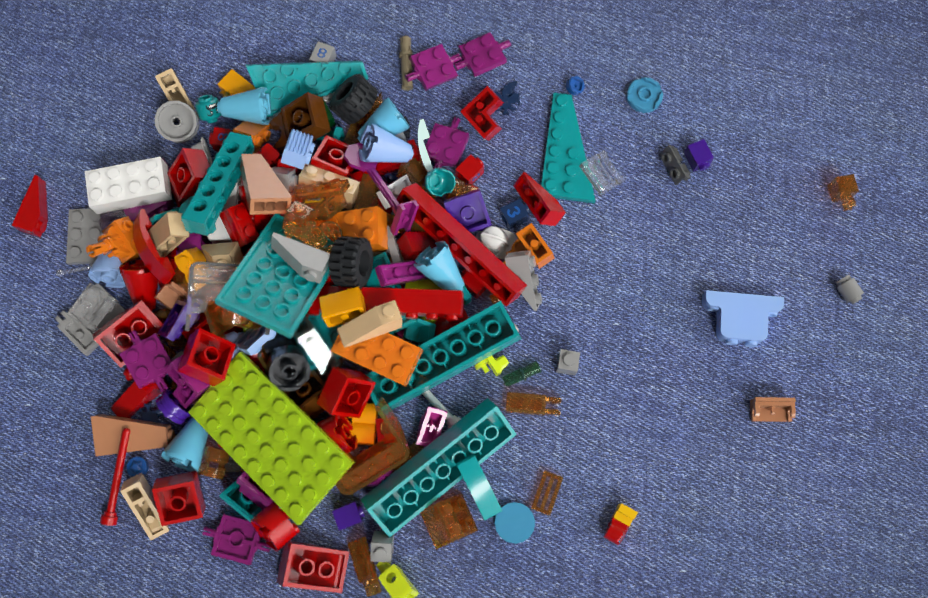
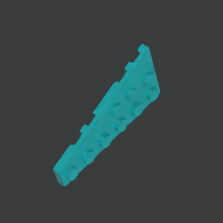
[246,61,369,117]
[541,93,596,204]

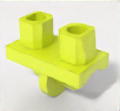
[474,355,509,377]

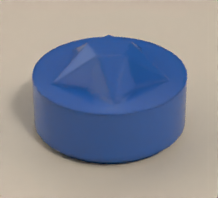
[566,76,585,95]
[127,457,149,477]

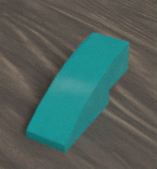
[456,454,502,520]

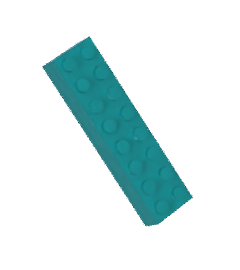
[366,301,522,414]
[360,398,517,538]

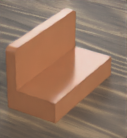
[154,281,203,310]

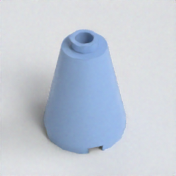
[359,124,414,163]
[88,252,125,288]

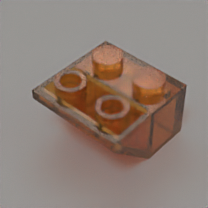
[420,493,478,550]

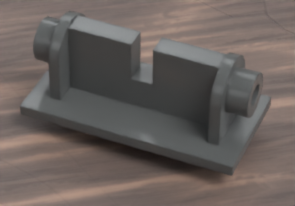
[659,145,691,185]

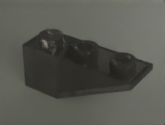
[294,314,340,376]

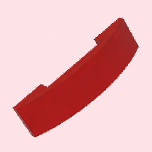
[133,209,175,285]

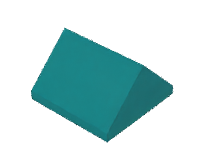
[219,480,262,522]

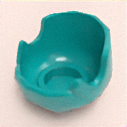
[424,167,456,197]

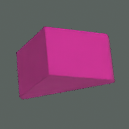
[416,406,448,447]

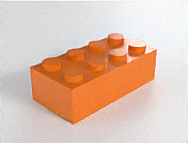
[307,206,388,252]
[331,323,423,386]

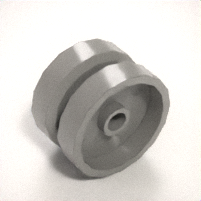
[155,101,200,143]

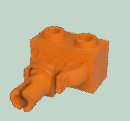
[86,216,139,264]
[503,223,555,269]

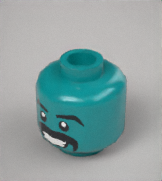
[195,94,221,123]

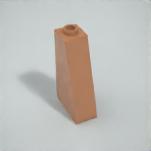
[240,154,292,215]
[91,414,175,456]

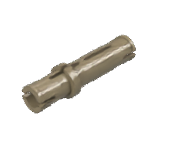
[399,36,413,91]

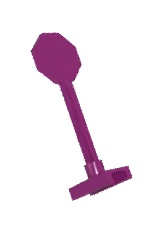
[344,143,419,236]

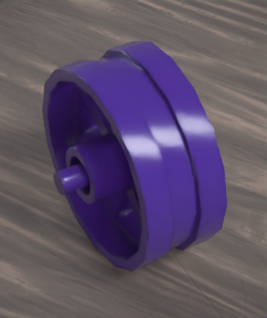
[155,389,192,424]

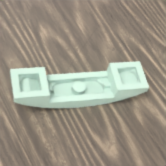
[418,119,433,172]

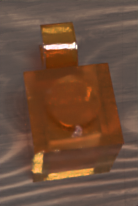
[396,158,428,186]
[827,174,859,211]

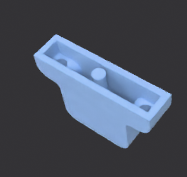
[702,290,784,347]

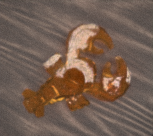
[284,221,342,253]

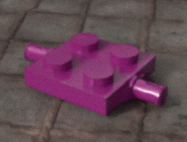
[454,32,511,77]
[405,44,461,91]
[425,117,470,169]
[120,331,172,392]
[202,514,270,565]

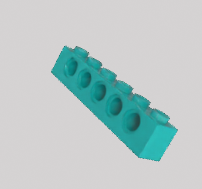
[181,132,255,236]

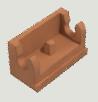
[750,397,796,422]

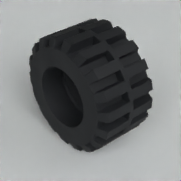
[329,74,378,124]
[329,236,373,288]

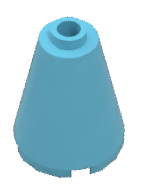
[217,87,271,125]
[357,98,410,141]
[414,241,465,291]
[161,417,208,472]

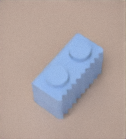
[281,129,315,170]

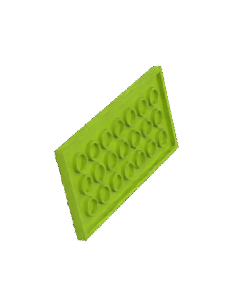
[188,352,354,525]

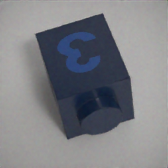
[500,199,530,230]

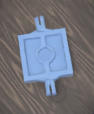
[231,322,276,361]

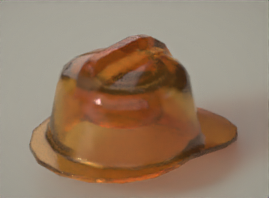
[213,307,261,329]

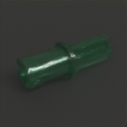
[502,361,542,387]

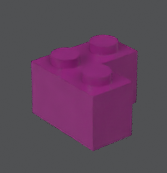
[165,355,211,409]

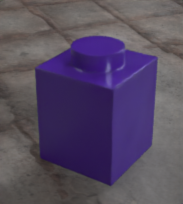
[684,139,714,172]
[332,502,366,531]

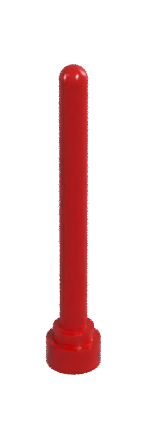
[100,428,130,526]

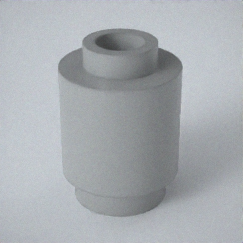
[836,275,864,304]

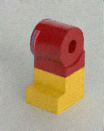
[603,503,638,545]

